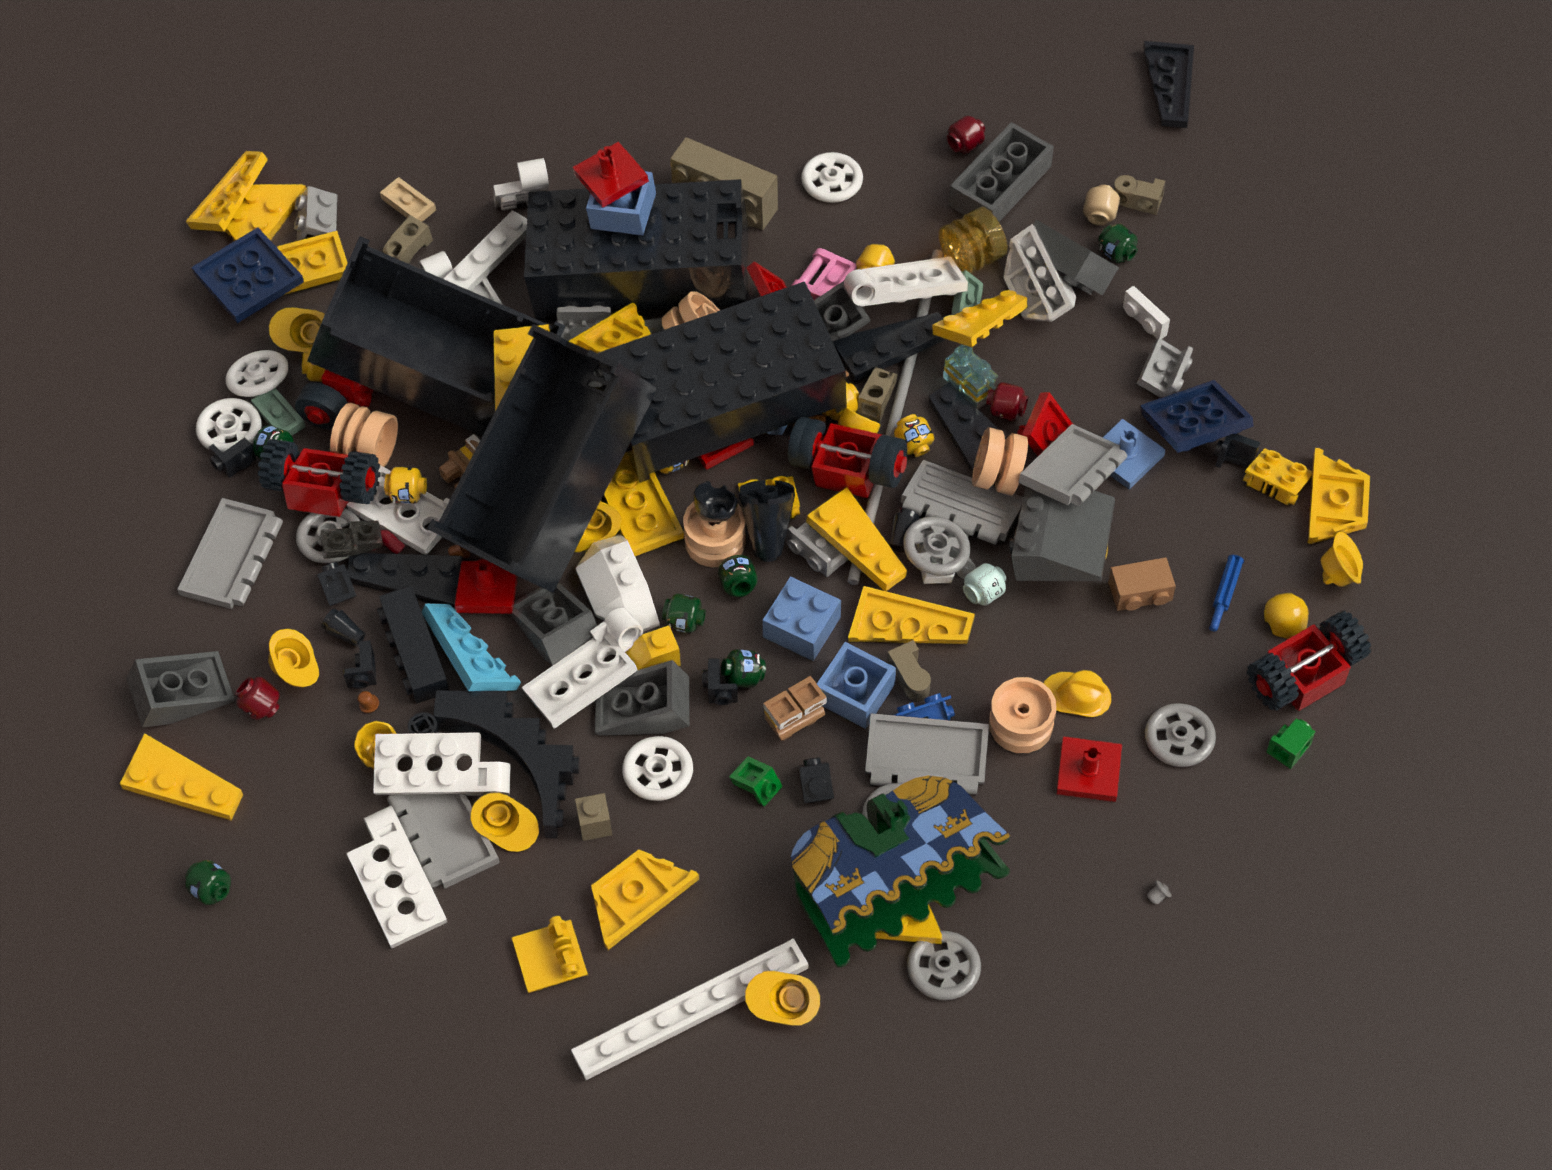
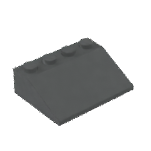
[1011,486,1115,581]

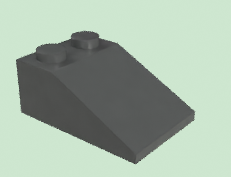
[1034,219,1119,295]
[510,583,597,666]
[126,651,235,727]
[595,660,689,736]

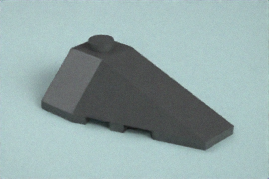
[814,281,871,341]

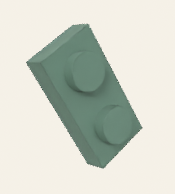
[951,270,983,315]
[251,388,306,435]

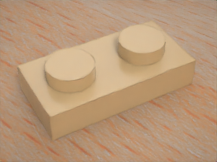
[380,177,436,222]

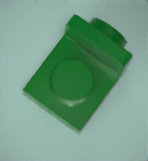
[729,756,782,806]

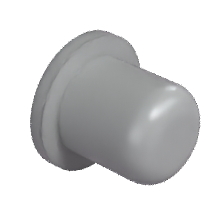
[957,558,976,579]
[1147,880,1172,905]

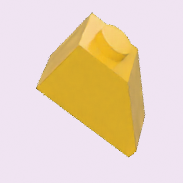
[625,625,681,670]

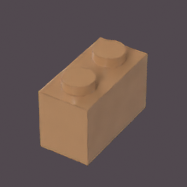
[1108,557,1176,611]

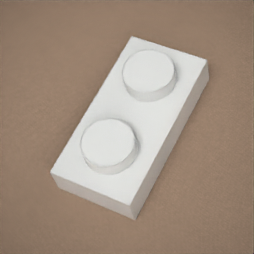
[1123,286,1170,339]

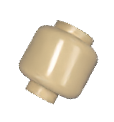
[1083,184,1120,225]

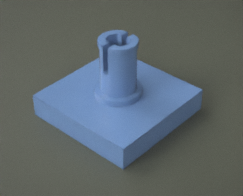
[1103,419,1165,490]

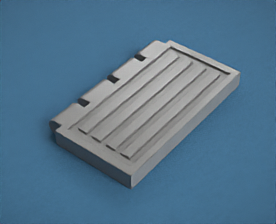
[1018,424,1127,506]
[901,460,1023,545]
[177,498,283,609]
[865,713,989,795]
[387,767,500,888]

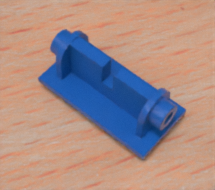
[894,693,955,721]

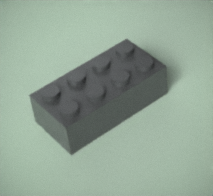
[949,122,1054,231]

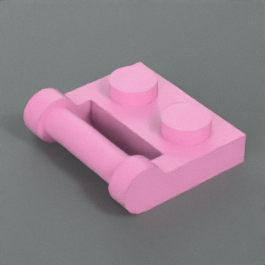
[791,248,857,300]

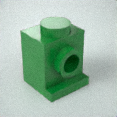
[1266,718,1316,769]

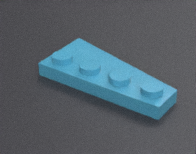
[421,604,521,691]

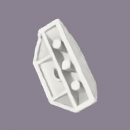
[1003,224,1076,322]
[576,533,660,632]

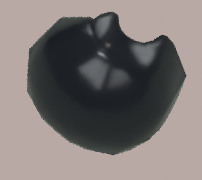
[693,481,738,522]

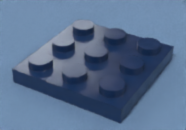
[191,227,304,323]
[1140,380,1254,453]

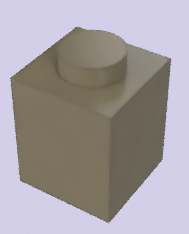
[575,793,612,841]

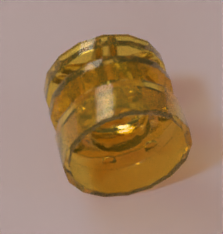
[939,207,1008,274]

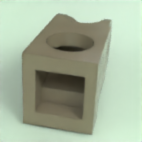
[1114,175,1165,215]
[383,215,433,264]
[857,367,897,422]
[887,640,931,702]

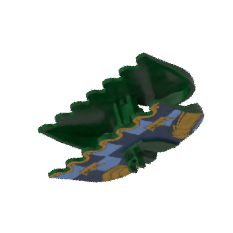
[791,775,1010,968]

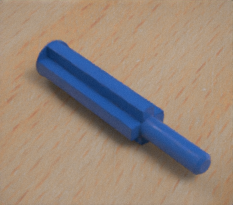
[1209,555,1244,632]

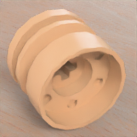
[330,403,398,467]

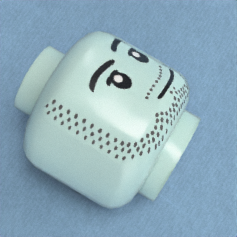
[963,563,1006,606]

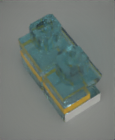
[943,344,998,409]

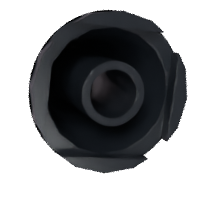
[738,480,795,562]

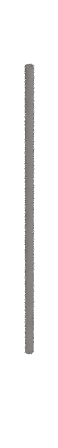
[847,250,943,585]

